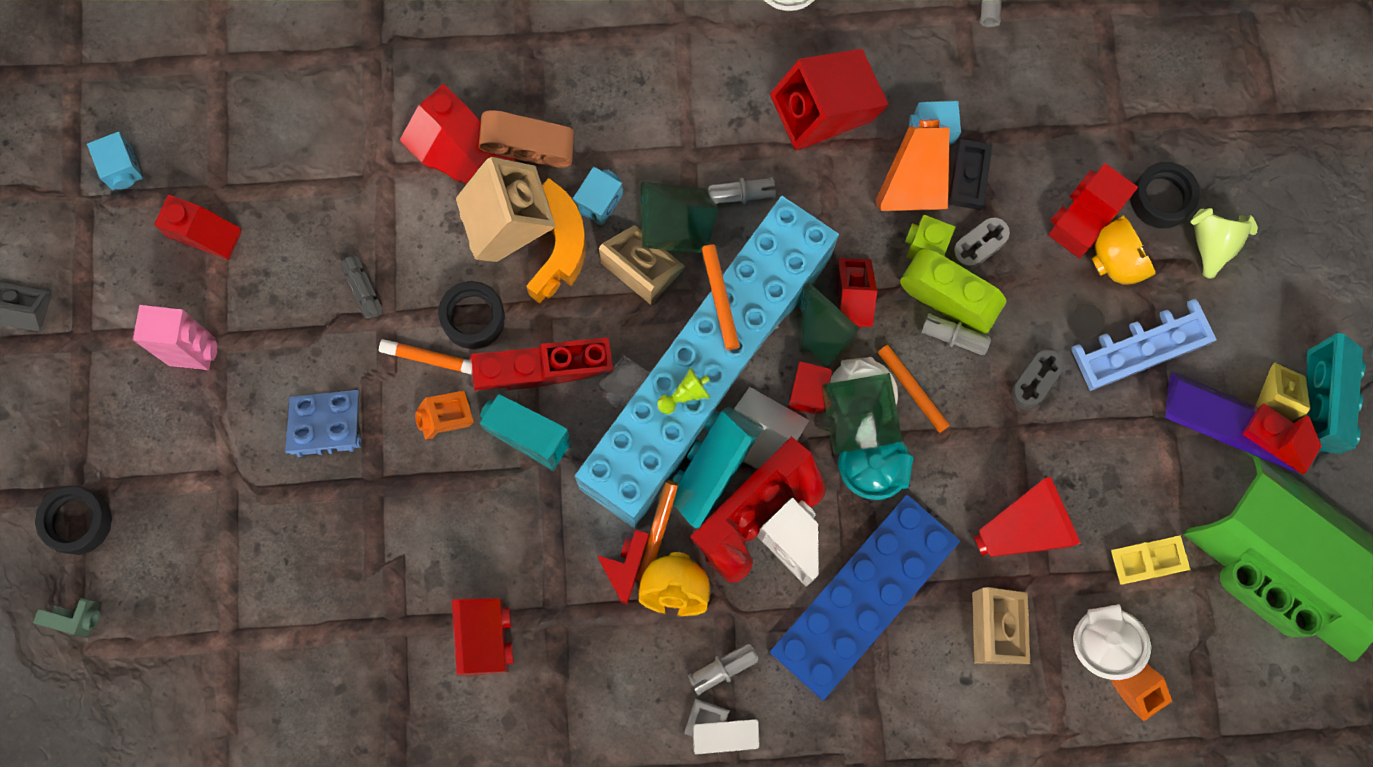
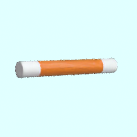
[379,339,472,375]

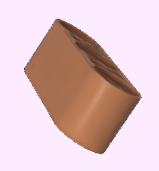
[479,110,575,168]

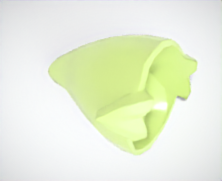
[1190,208,1258,278]

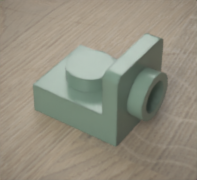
[33,598,100,638]

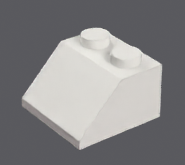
[757,498,818,587]

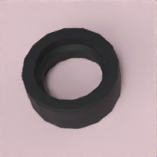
[1130,162,1200,229]
[438,281,506,349]
[35,485,112,555]

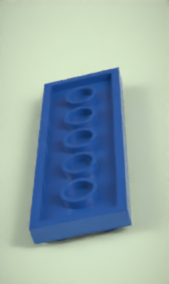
[769,495,960,701]

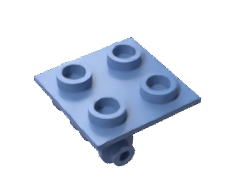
[285,390,361,457]

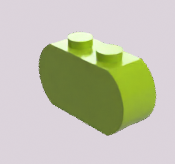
[900,249,1006,334]

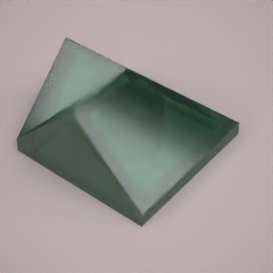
[640,182,719,253]
[797,282,860,366]
[822,373,903,454]

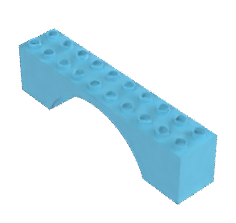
[575,196,839,529]

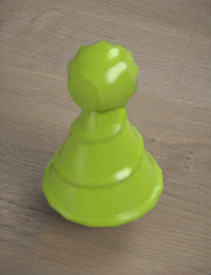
[657,368,711,415]

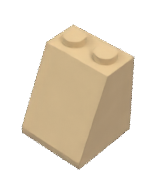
[456,157,556,262]

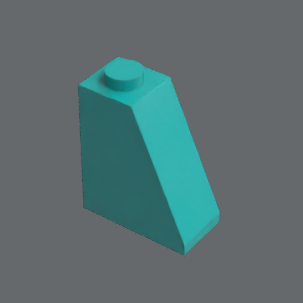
[480,394,572,472]

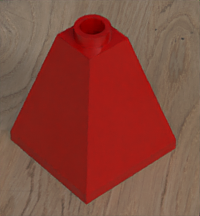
[974,476,1081,557]

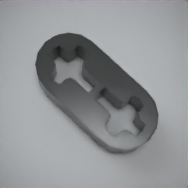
[1011,350,1064,410]

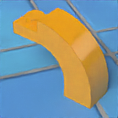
[526,178,586,304]

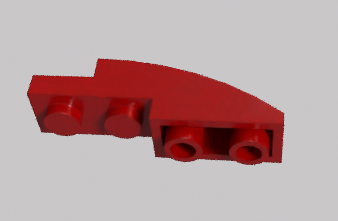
[470,337,613,391]

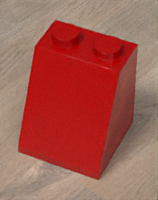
[770,49,889,150]

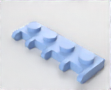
[1072,299,1217,391]

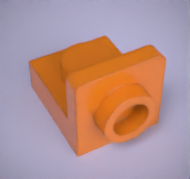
[415,391,474,440]

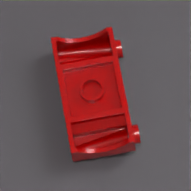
[690,436,826,583]

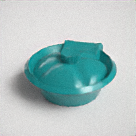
[838,427,914,500]

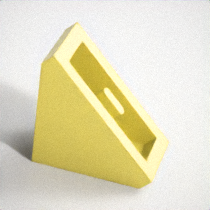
[1256,362,1310,421]

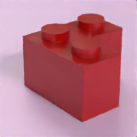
[1048,163,1138,259]

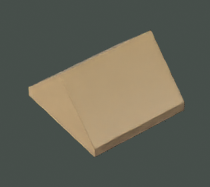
[599,225,685,305]
[972,588,1030,664]

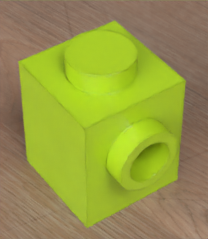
[905,215,956,260]

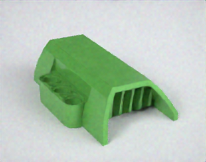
[1182,451,1373,662]

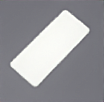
[693,720,759,754]

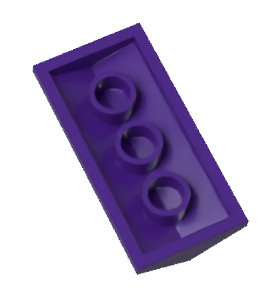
[1165,372,1298,473]

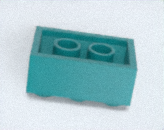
[1302,333,1366,454]
[673,406,763,529]

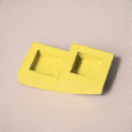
[1111,535,1190,585]

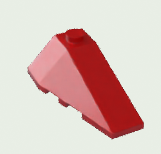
[400,84,517,184]

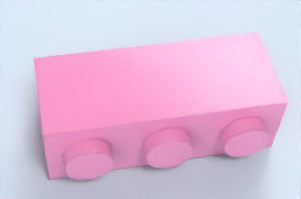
[133,305,217,370]

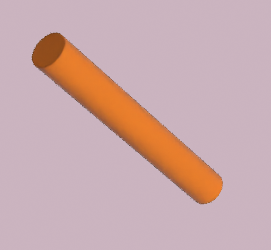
[702,244,740,350]
[877,345,951,434]
[636,480,679,582]

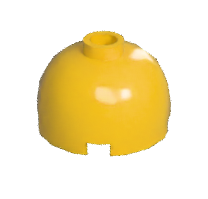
[1091,216,1156,284]
[638,552,710,616]

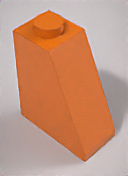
[876,119,950,211]

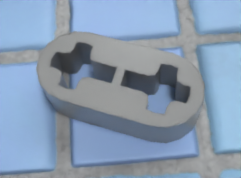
[951,218,1010,270]

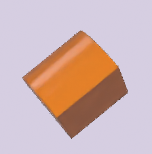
[1110,664,1172,721]

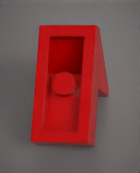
[1242,404,1322,475]
[597,530,649,605]

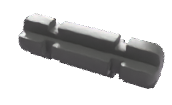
[340,256,383,319]

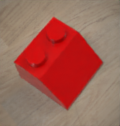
[452,598,514,677]

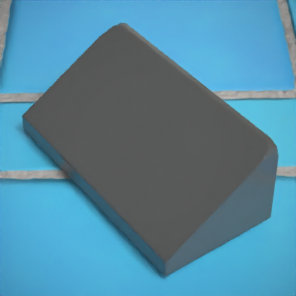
[0,282,52,331]

